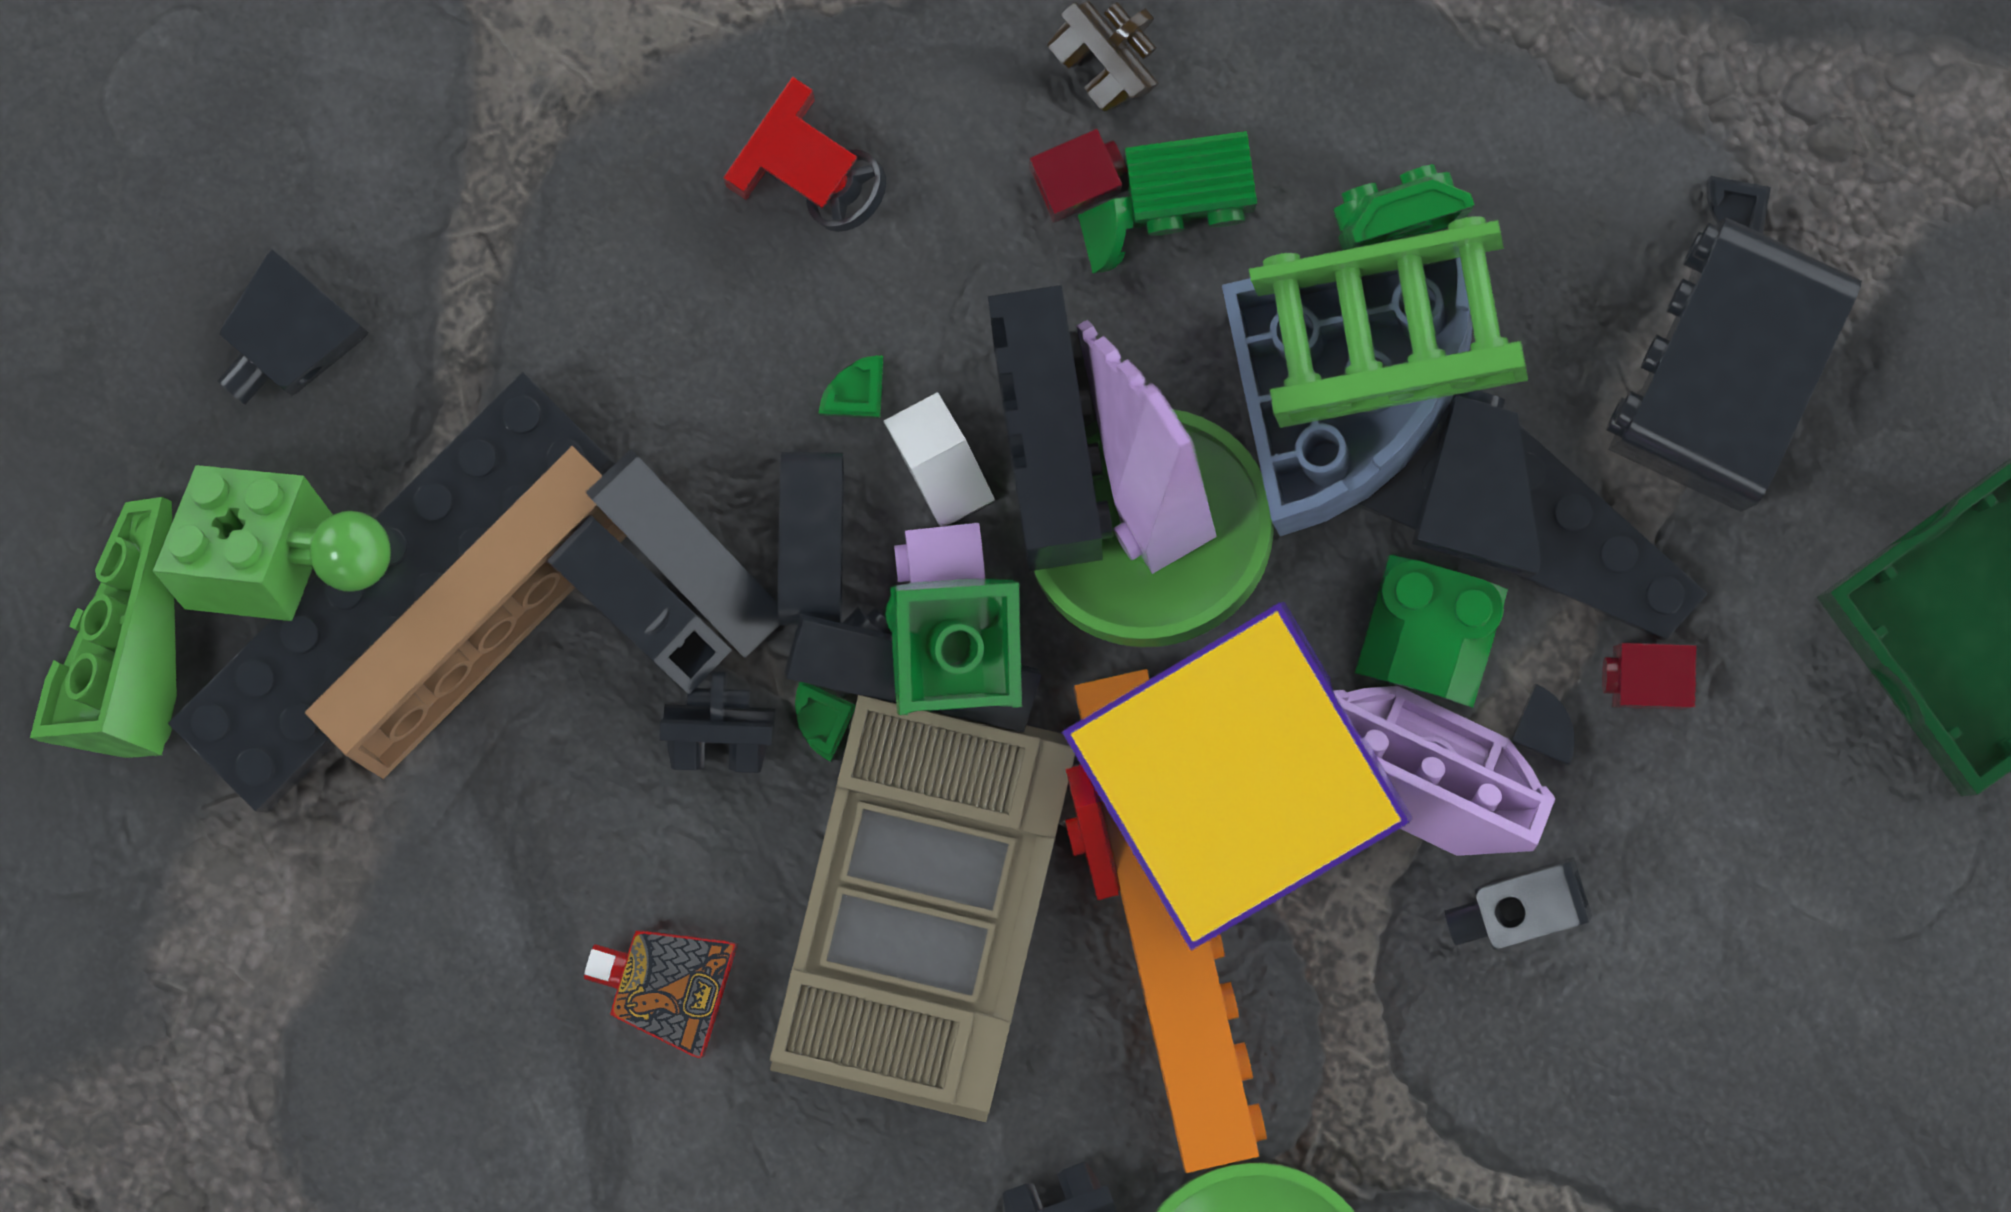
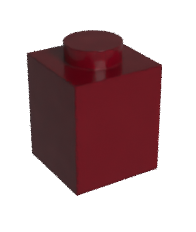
[1029,129,1127,223]
[1602,643,1696,710]

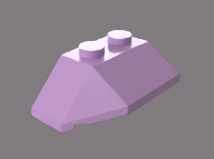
[1334,686,1555,856]

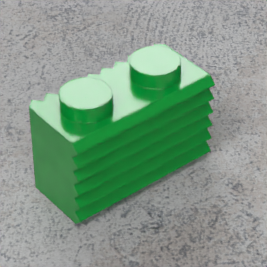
[1124,131,1257,236]

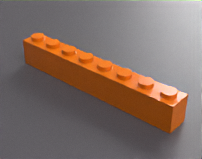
[1073,669,1267,1173]

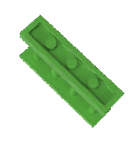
[1249,217,1528,428]

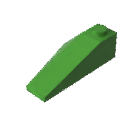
[30,497,177,758]

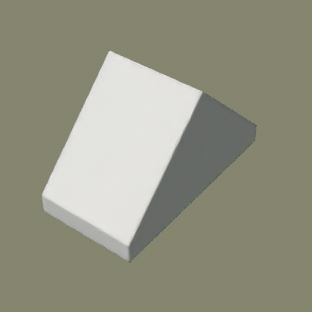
[884,392,995,527]

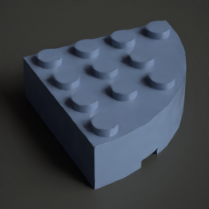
[1222,257,1473,537]

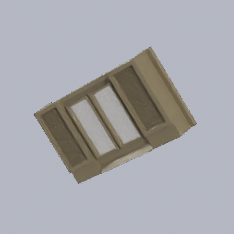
[770,695,1075,1122]

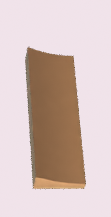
[305,446,627,779]

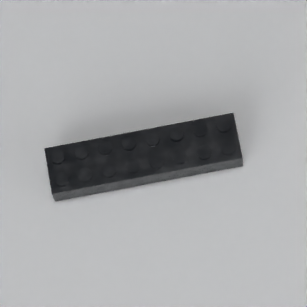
[168,371,614,813]

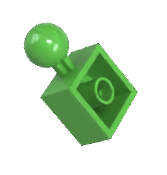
[153,465,391,621]

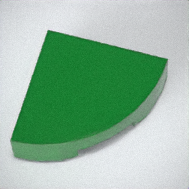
[1078,197,1134,274]
[819,356,884,419]
[795,682,856,762]

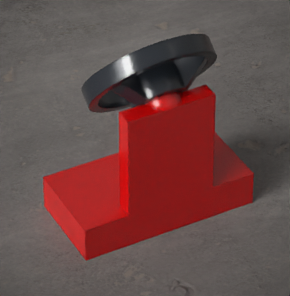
[723,77,886,232]

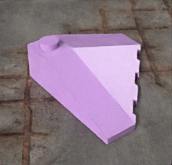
[1077,320,1217,574]

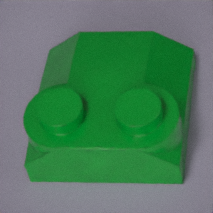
[1333,164,1475,250]
[1354,555,1508,708]
[886,579,1022,715]

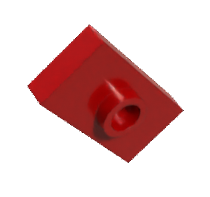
[1065,765,1121,900]

